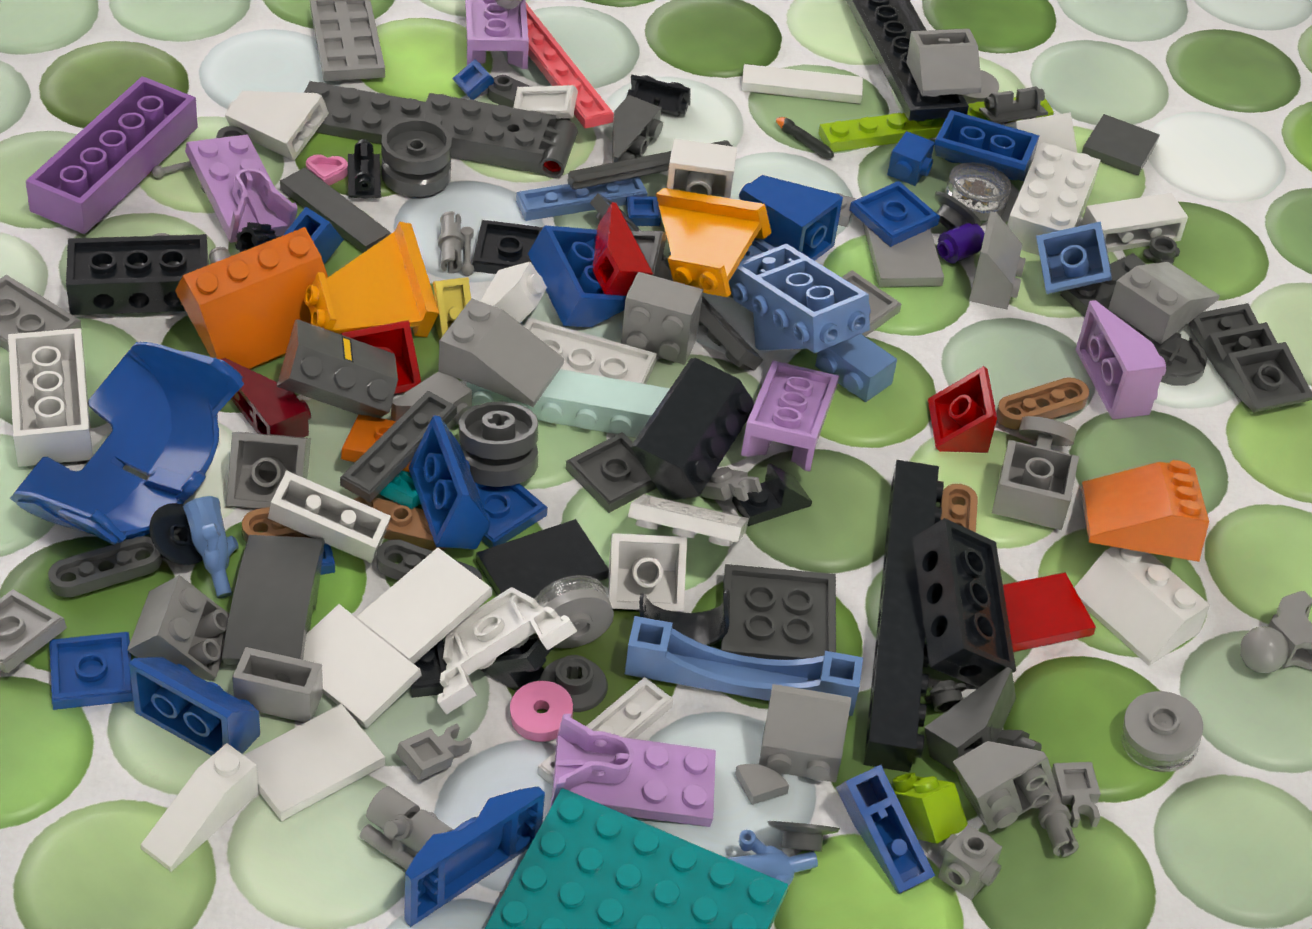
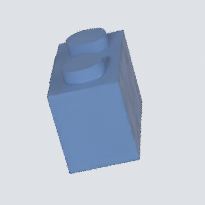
[815,334,897,402]

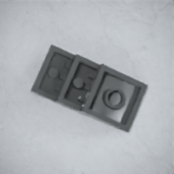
[1188,303,1312,413]
[222,535,325,665]

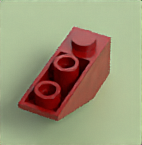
[593,202,653,296]

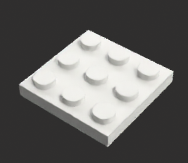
[628,494,749,547]

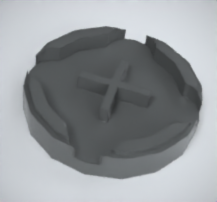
[1147,332,1207,386]

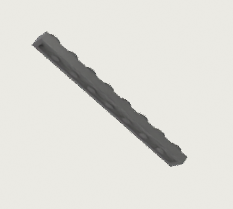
[590,193,763,370]

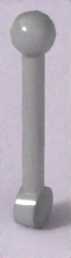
[152,161,193,178]
[461,227,474,276]

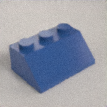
[934,110,1040,181]
[528,225,626,327]
[408,415,490,549]
[129,657,260,756]

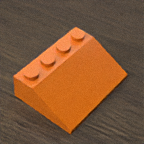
[175,227,328,370]
[1081,460,1209,562]

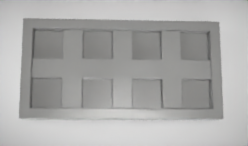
[310,0,385,81]

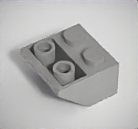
[906,29,982,97]
[127,575,229,681]
[953,741,1058,833]

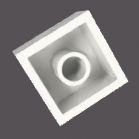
[667,138,737,198]

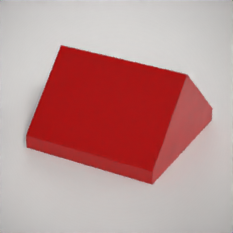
[340,320,421,394]
[928,366,997,453]

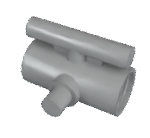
[360,786,454,870]

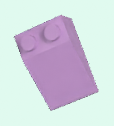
[1075,300,1166,420]

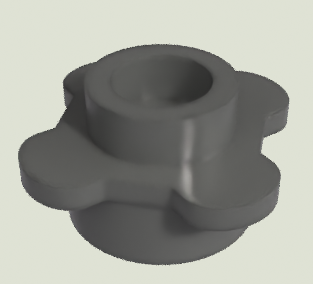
[1143,236,1180,265]
[925,680,967,712]

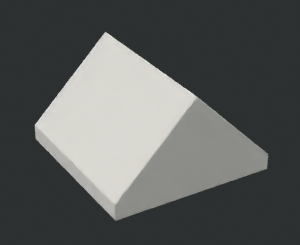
[1004,112,1077,159]
[608,533,687,612]

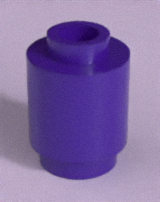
[937,223,985,264]

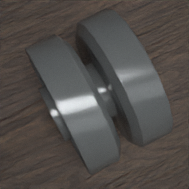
[381,117,452,197]
[459,401,538,487]

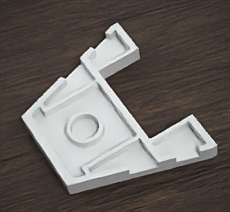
[437,587,577,715]

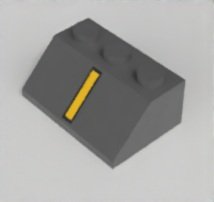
[277,319,398,418]

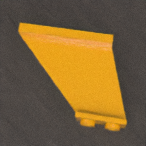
[656,188,772,297]
[305,222,439,338]

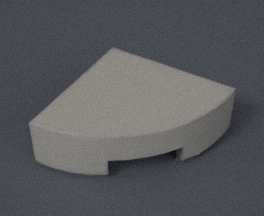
[735,764,789,805]

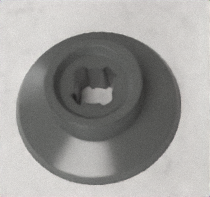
[935,191,982,230]
[539,655,608,712]
[767,821,840,852]

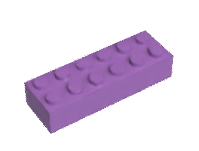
[26,76,198,234]

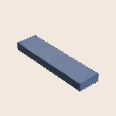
[516,177,648,221]

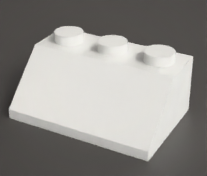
[1074,547,1210,666]

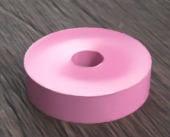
[510,681,573,742]

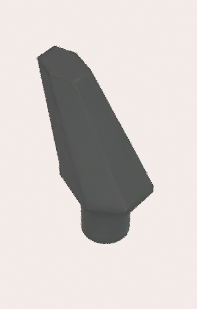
[996,730,1042,751]

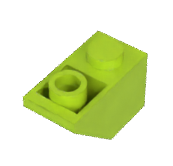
[891,773,968,844]

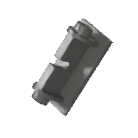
[979,86,1048,125]

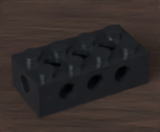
[66,234,209,315]
[913,518,1016,688]

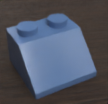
[1036,221,1112,294]

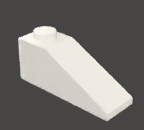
[481,262,547,323]
[141,743,259,872]

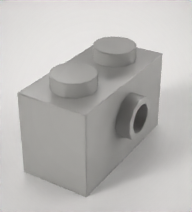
[232,647,323,723]

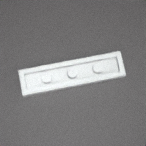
[741,64,863,104]
[538,677,673,786]

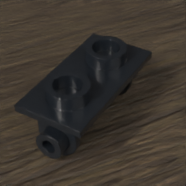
[627,74,691,116]
[348,139,381,199]

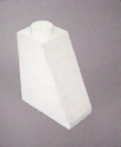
[225,91,329,161]

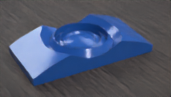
[404,786,545,927]

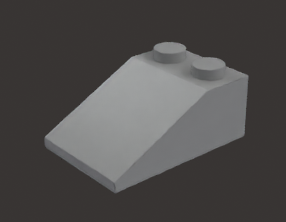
[1108,262,1220,344]
[439,298,564,407]

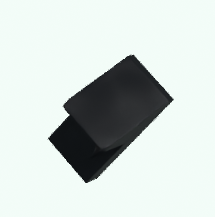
[732,463,812,526]
[479,634,553,692]

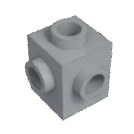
[938,824,1002,900]

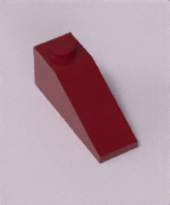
[220,358,311,437]

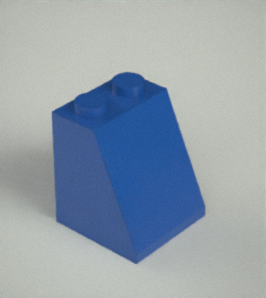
[739,175,843,261]

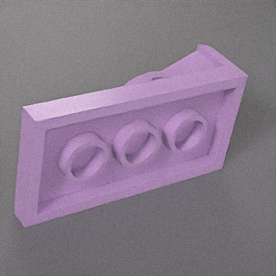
[465,0,529,69]
[185,134,297,243]
[741,361,839,471]
[551,714,716,827]

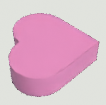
[306,155,348,186]

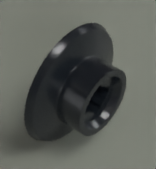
[149,503,203,565]

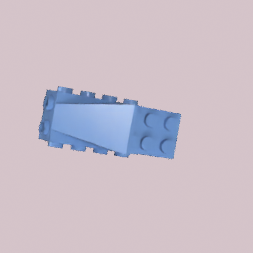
[728,238,871,353]

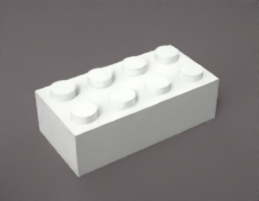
[1007,142,1101,255]
[8,328,93,467]

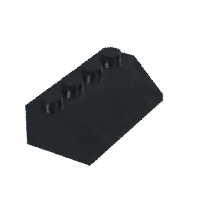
[631,358,755,501]

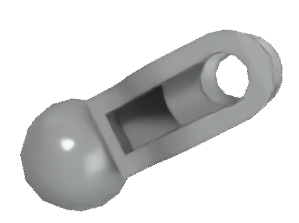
[1240,591,1312,673]

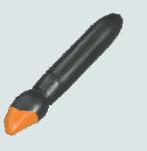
[776,117,834,159]

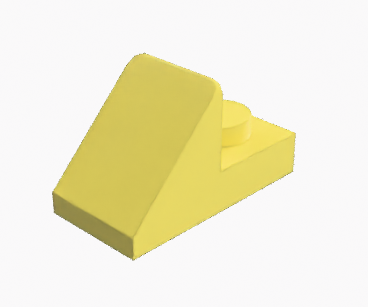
[433,277,471,339]

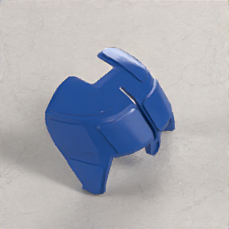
[10,342,244,545]

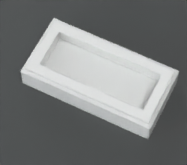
[513,85,578,119]

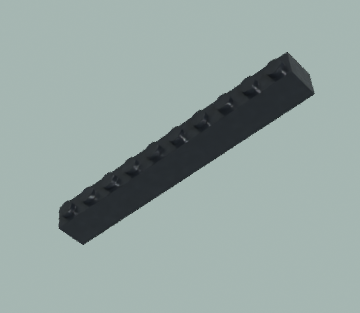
[863,460,944,773]

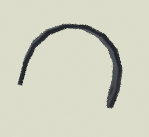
[639,589,730,646]

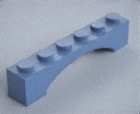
[625,616,863,716]

